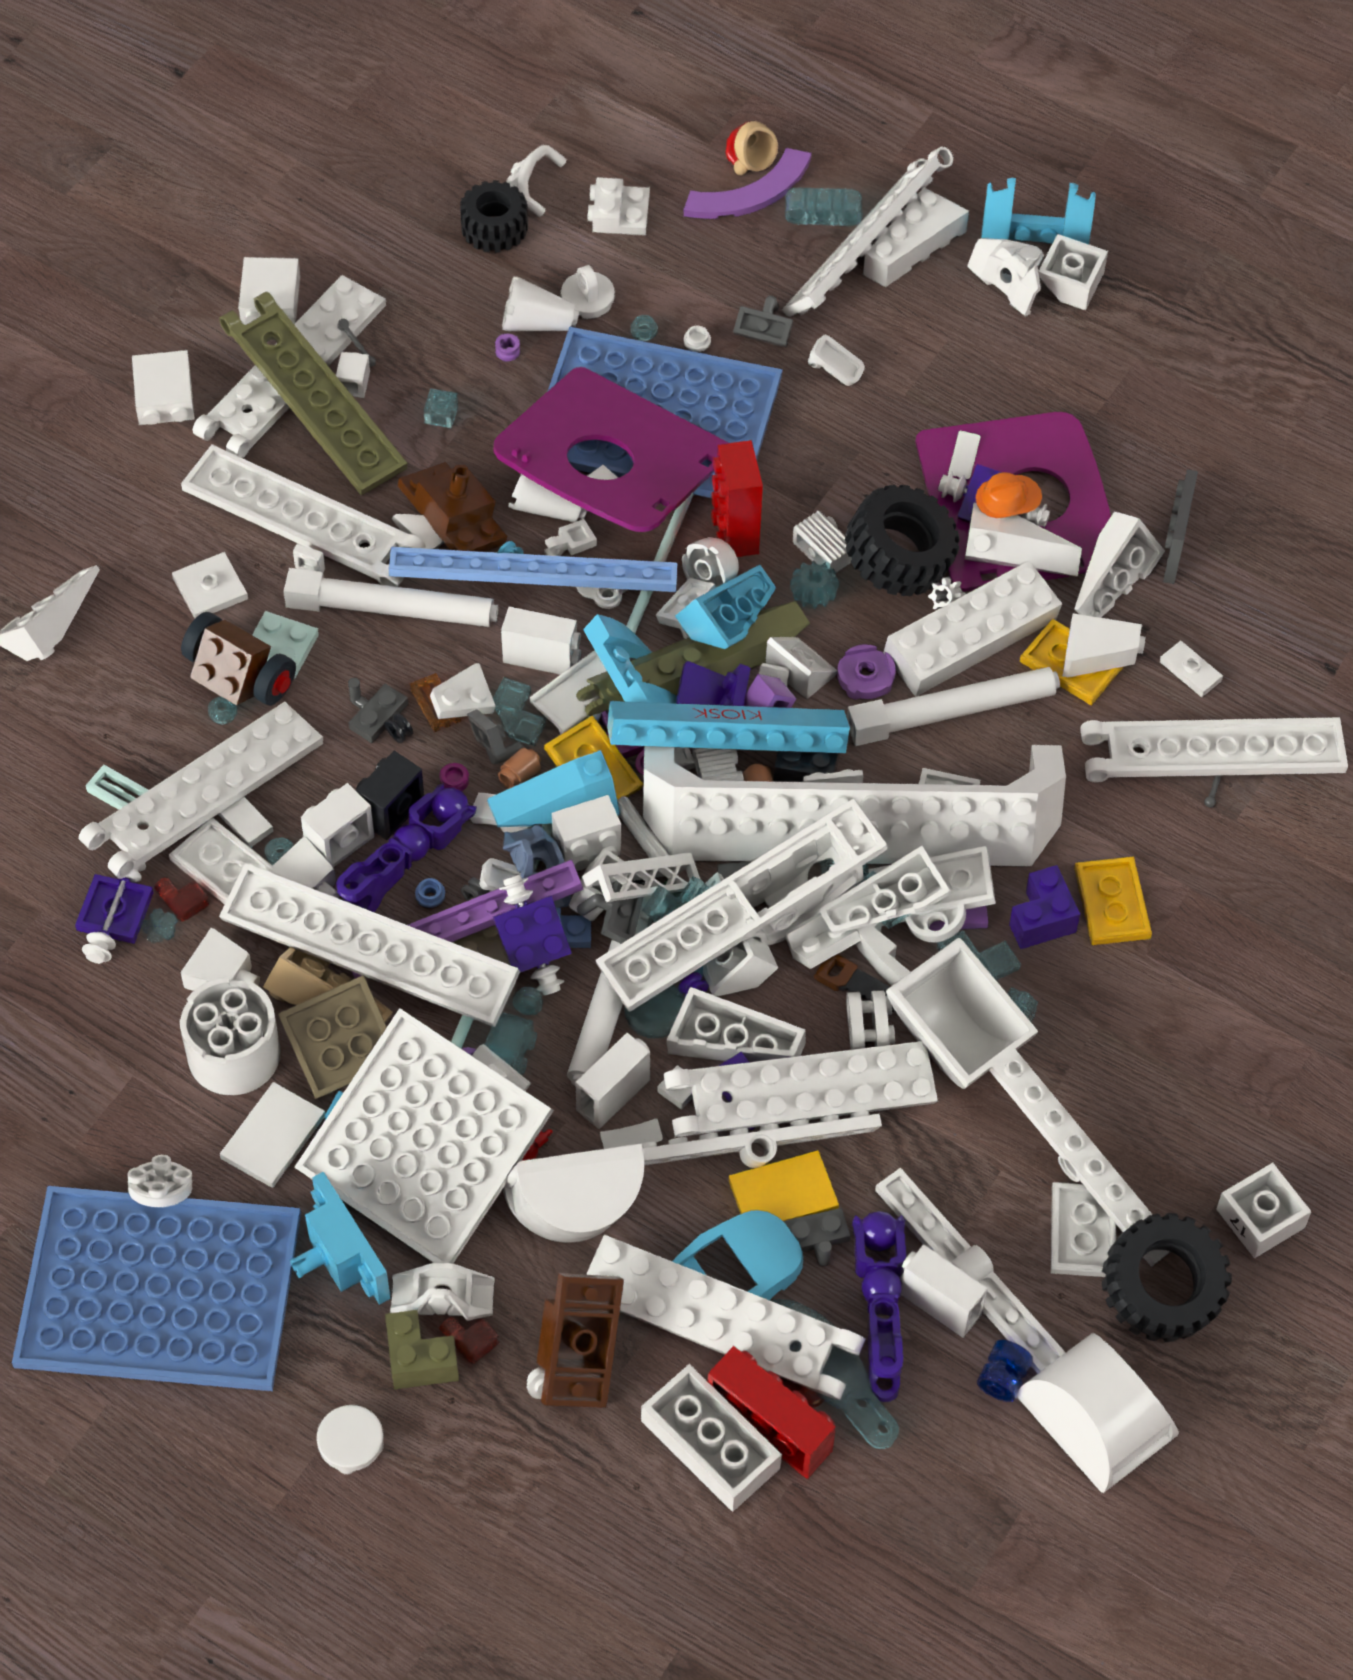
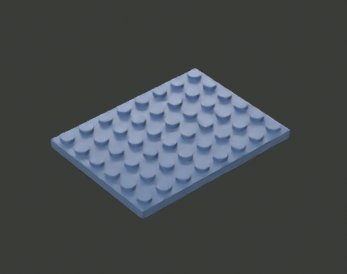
[548,327,782,498]
[12,1186,301,1391]

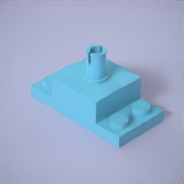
[290,1172,391,1305]

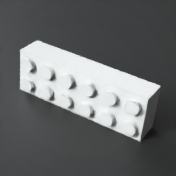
[883,560,1062,697]

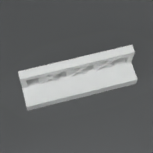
[582,852,702,902]

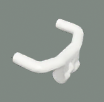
[506,145,567,217]

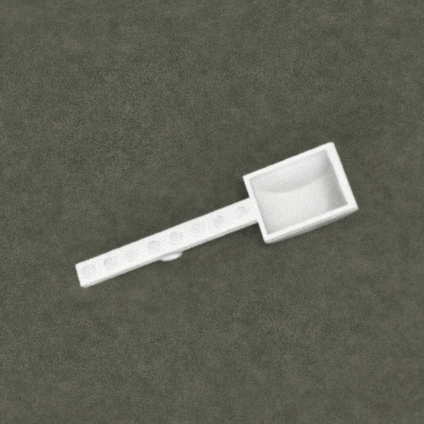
[886,938,1170,1267]
[503,1110,882,1243]
[875,1168,1179,1493]

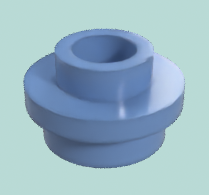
[415,878,445,908]

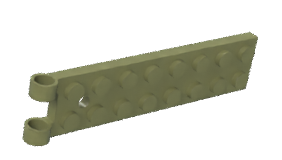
[219,291,407,496]

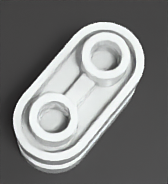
[846,990,895,1050]

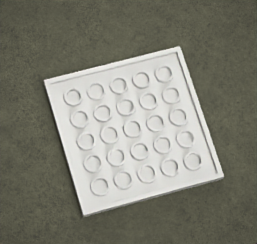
[295,1008,554,1264]

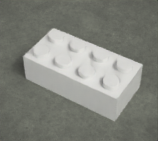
[641,1364,782,1512]

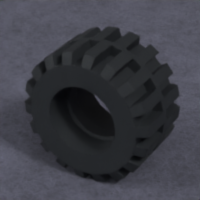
[460,180,528,253]

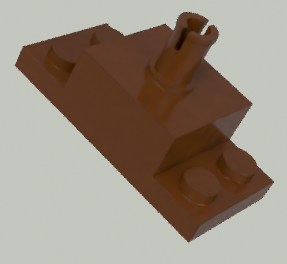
[398,462,508,552]
[536,1273,624,1408]

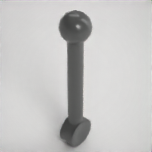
[337,319,376,367]
[1204,775,1222,808]

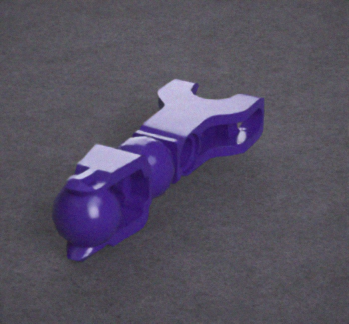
[337,783,477,912]
[852,1211,906,1402]

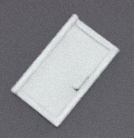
[530,650,607,734]

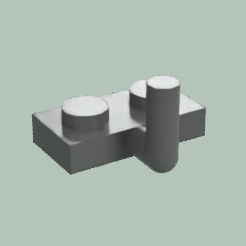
[733,295,794,348]
[348,678,408,743]
[467,709,523,764]
[577,880,644,944]
[783,1208,850,1266]

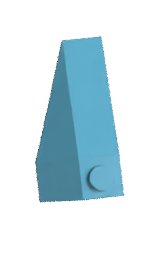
[675,565,776,649]
[487,750,620,827]

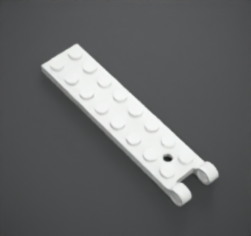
[782,147,953,317]
[193,275,386,458]
[181,445,426,587]
[79,701,323,879]
[1080,717,1348,782]
[664,1041,938,1137]
[586,1235,865,1400]

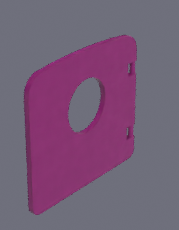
[493,367,728,532]
[915,412,1111,592]

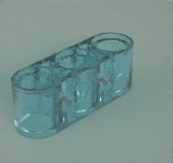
[785,188,862,226]

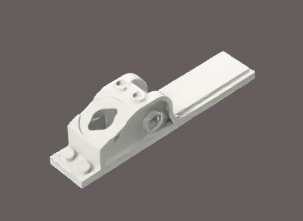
[596,799,888,1012]

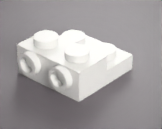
[588,177,650,235]

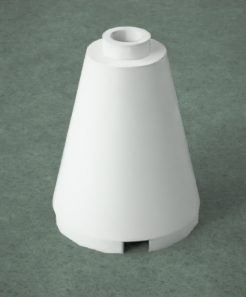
[502,276,579,331]
[508,474,588,522]

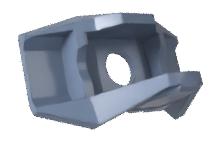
[503,824,571,908]

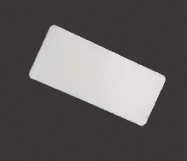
[948,431,980,479]
[600,1119,663,1149]

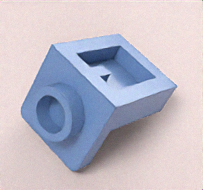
[556,908,591,948]

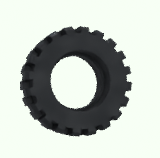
[845,485,960,596]
[1102,1213,1232,1342]

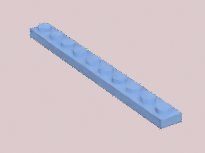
[389,547,677,592]

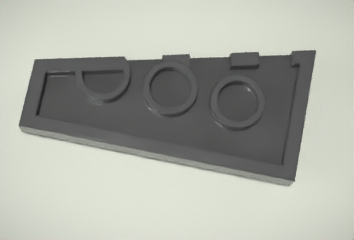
[1163,469,1198,584]

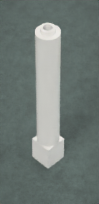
[284,568,498,627]
[847,667,1060,746]
[567,883,658,1086]

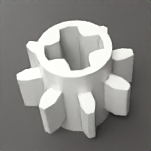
[928,577,966,610]

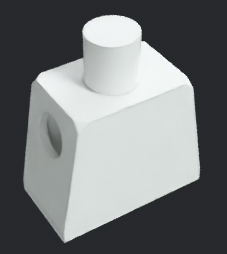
[267,837,340,899]
[181,928,260,991]

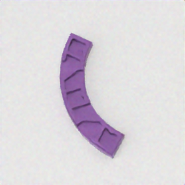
[684,148,811,219]

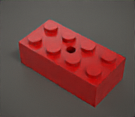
[711,440,763,557]
[707,1345,836,1480]

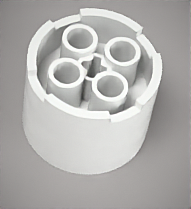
[180,977,281,1095]

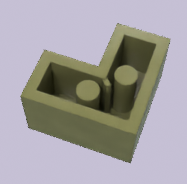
[385,1310,459,1389]

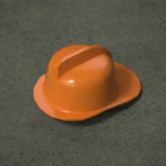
[975,472,1042,518]

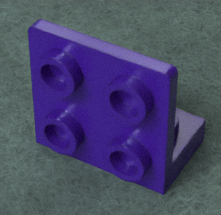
[675,661,751,706]

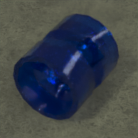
[977,1340,1033,1402]

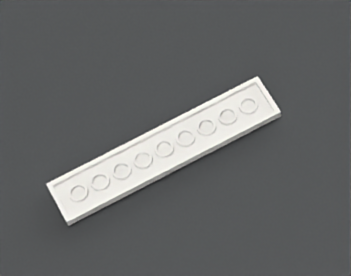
[219,863,520,1027]

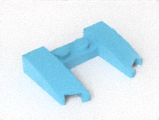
[981,178,1096,244]
[583,614,677,704]

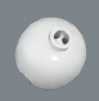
[682,537,739,588]

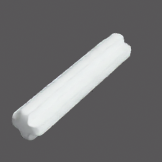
[617,796,669,858]

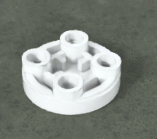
[128,1155,192,1207]
[317,1405,384,1474]

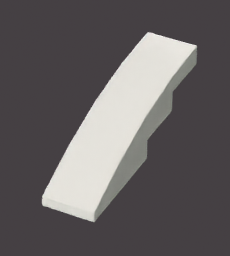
[847,891,910,986]

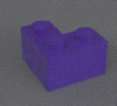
[1009,865,1080,950]

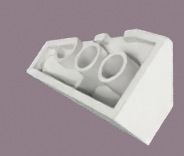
[965,503,1082,577]

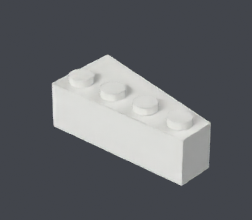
[863,188,969,287]
[666,987,806,1062]

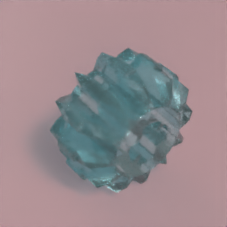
[790,560,839,610]

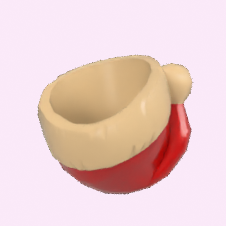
[725,121,778,176]

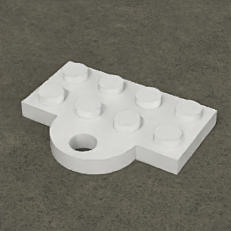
[868,846,996,942]

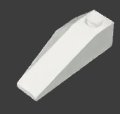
[1074,512,1165,618]
[0,565,100,661]
[819,846,952,935]
[696,873,778,997]

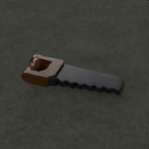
[813,954,896,1012]

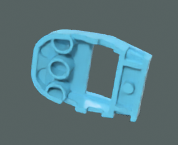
[672,1210,803,1301]

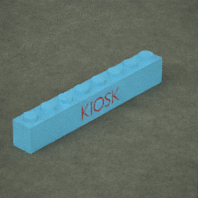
[607,701,850,753]

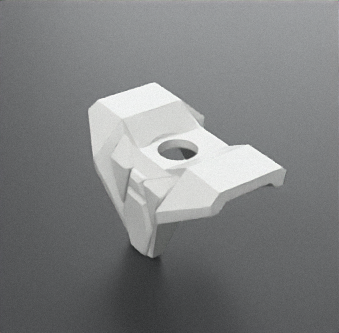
[967,238,1044,316]
[390,1263,495,1321]

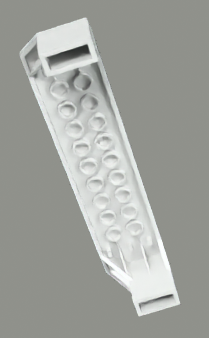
[643,745,1066,866]

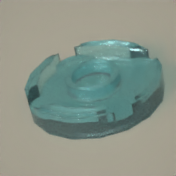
[625,985,684,1038]

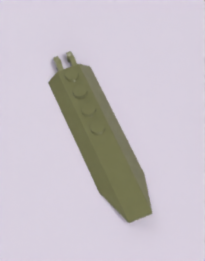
[576,601,810,716]

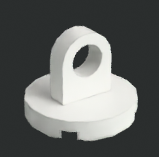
[561,265,615,319]

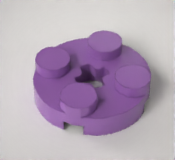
[837,645,896,699]

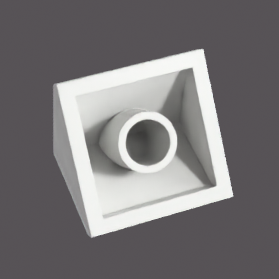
[766,637,837,699]

